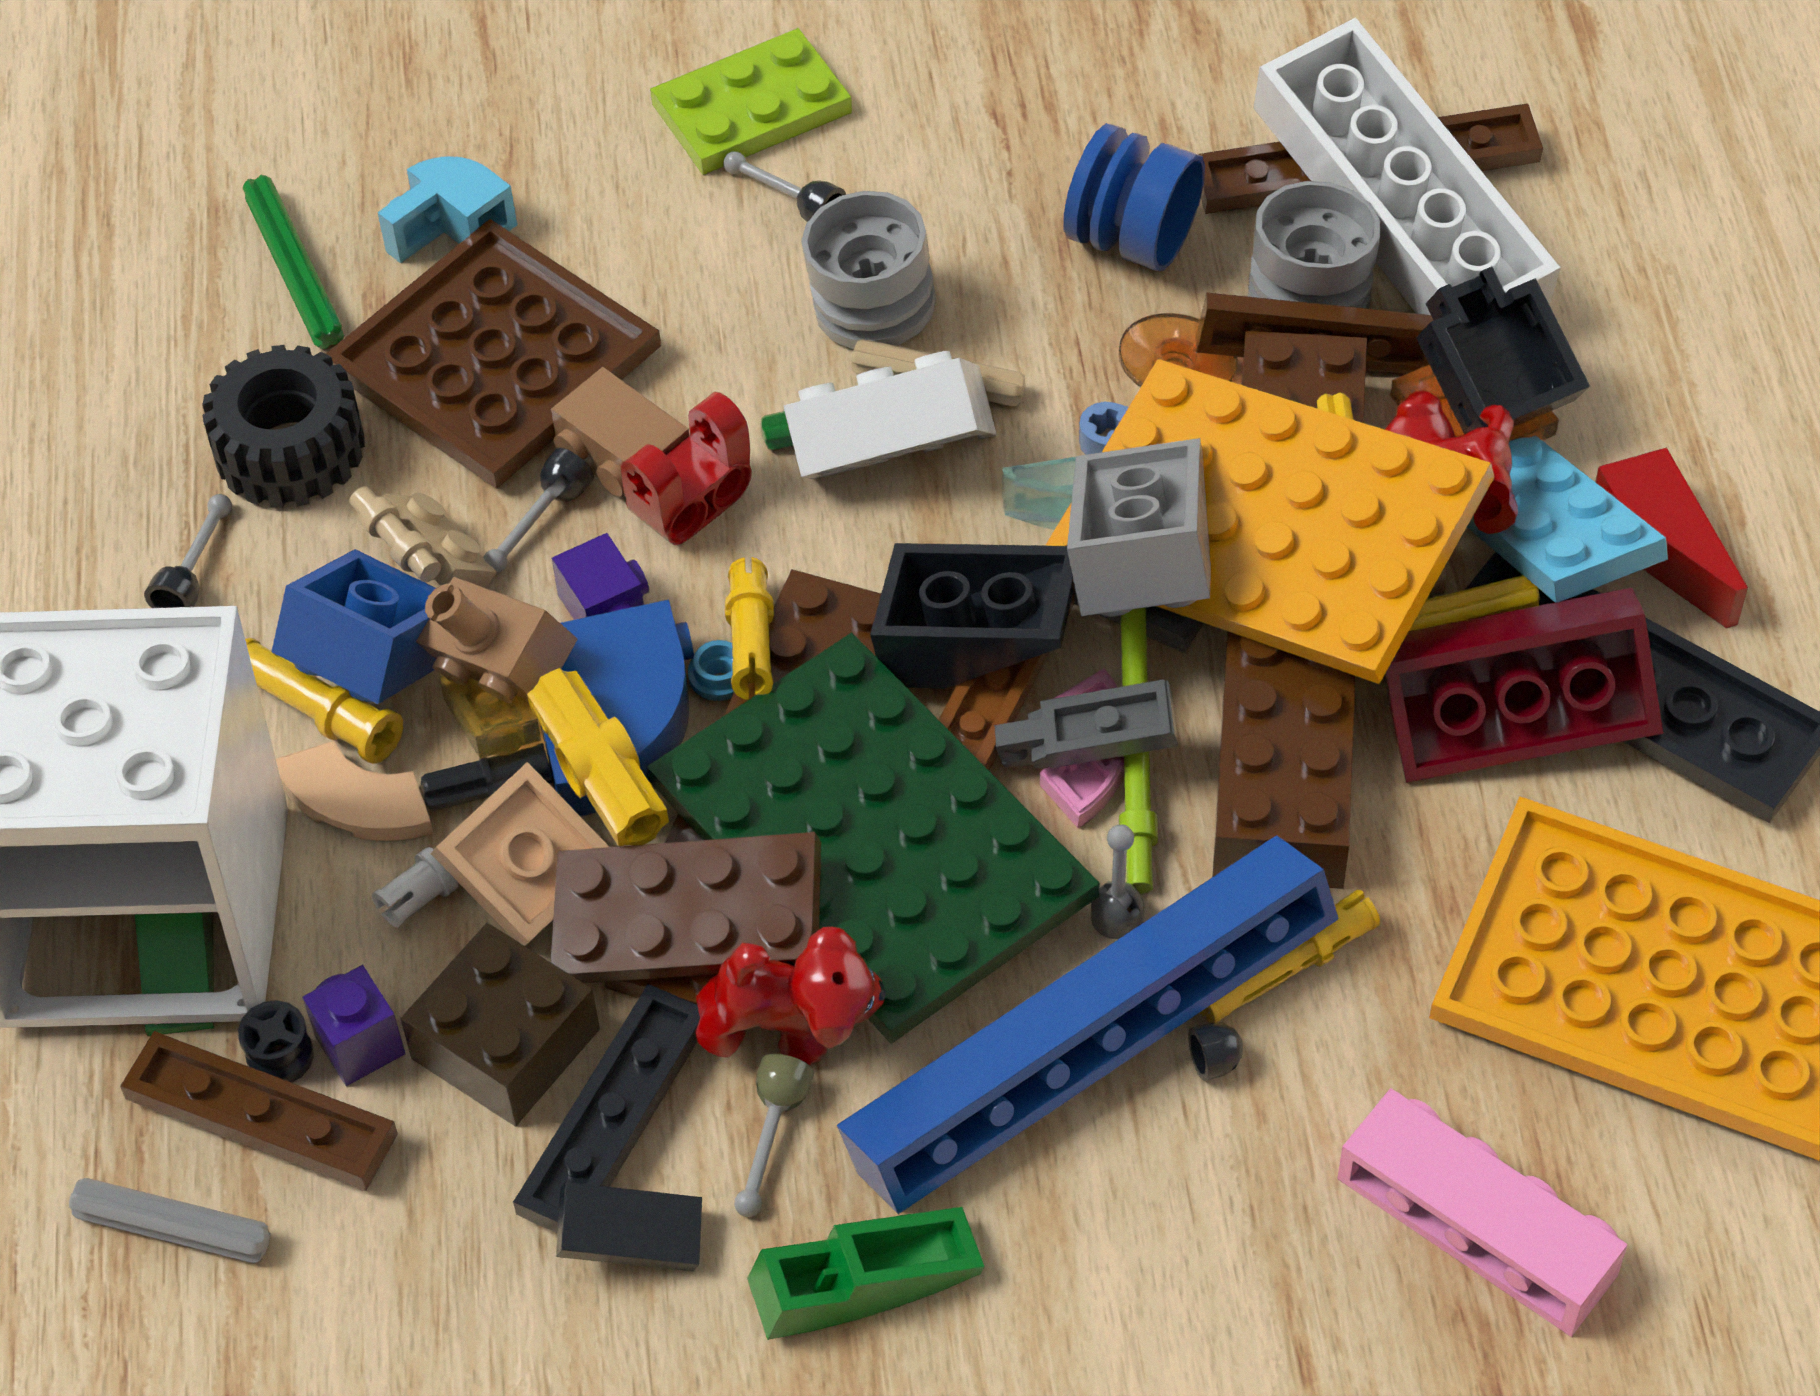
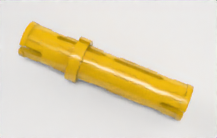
[725,557,774,700]
[1200,889,1380,1023]

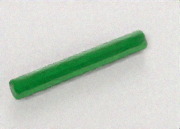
[242,175,344,349]

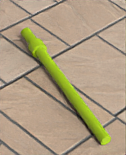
[1119,607,1158,894]

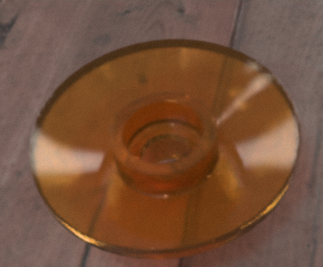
[1118,313,1238,387]

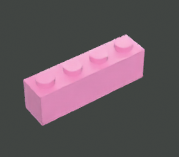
[1337,1088,1628,1337]

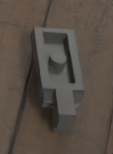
[994,679,1178,768]

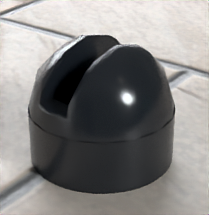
[1188,1023,1243,1081]

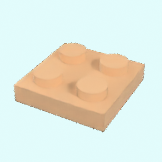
[430,762,609,946]

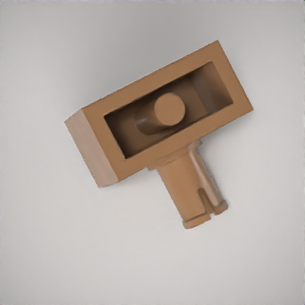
[416,577,578,703]

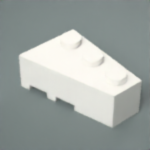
[783,351,997,479]

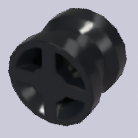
[238,1000,314,1083]

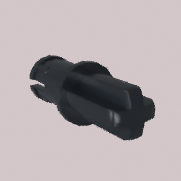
[421,743,552,811]

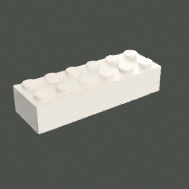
[1254,18,1561,315]

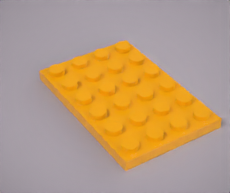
[1045,359,1494,684]
[1429,796,1820,1161]

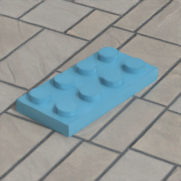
[1467,435,1668,603]

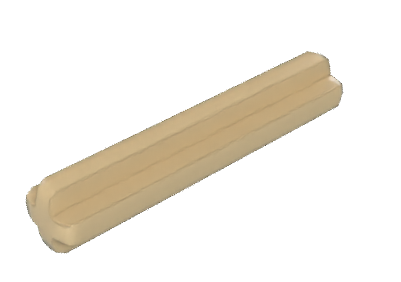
[851,339,1025,407]

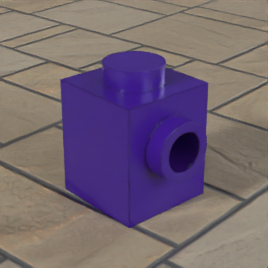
[551,533,649,620]
[302,964,406,1086]

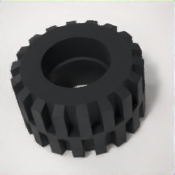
[202,345,365,508]

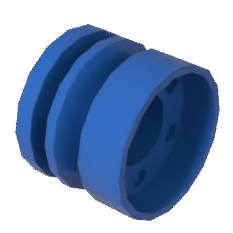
[1063,123,1205,271]

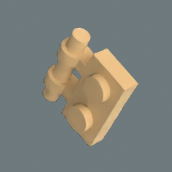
[350,486,497,589]

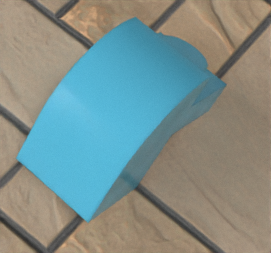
[377,156,517,263]

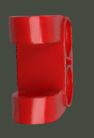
[621,392,752,545]

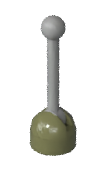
[734,1054,814,1217]

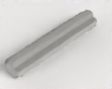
[69,1178,271,1263]

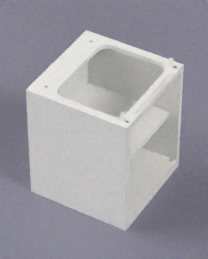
[0,606,288,1028]

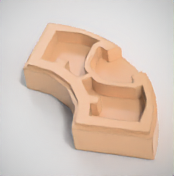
[276,741,434,841]

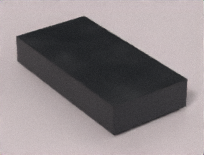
[556,1182,702,1271]

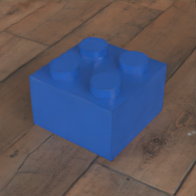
[271,549,436,704]

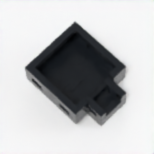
[1416,266,1590,434]

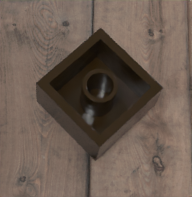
[400,922,600,1127]

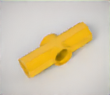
[527,668,669,847]

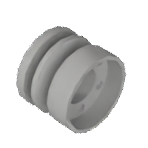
[1248,181,1380,309]
[801,191,936,349]

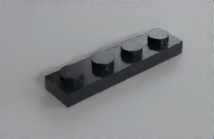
[513,984,700,1233]

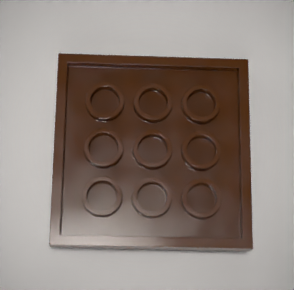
[326,219,661,489]

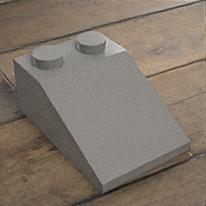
[1067,438,1211,617]

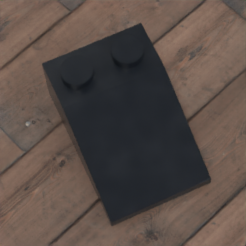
[870,543,1075,689]

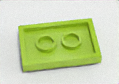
[650,28,852,175]

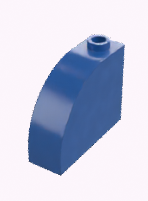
[540,599,694,817]

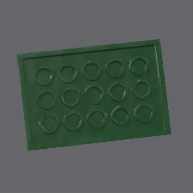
[647,632,1100,1044]

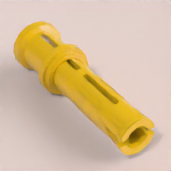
[245,637,403,764]

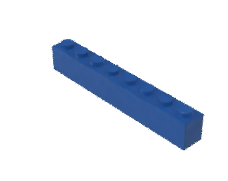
[837,835,1339,1214]

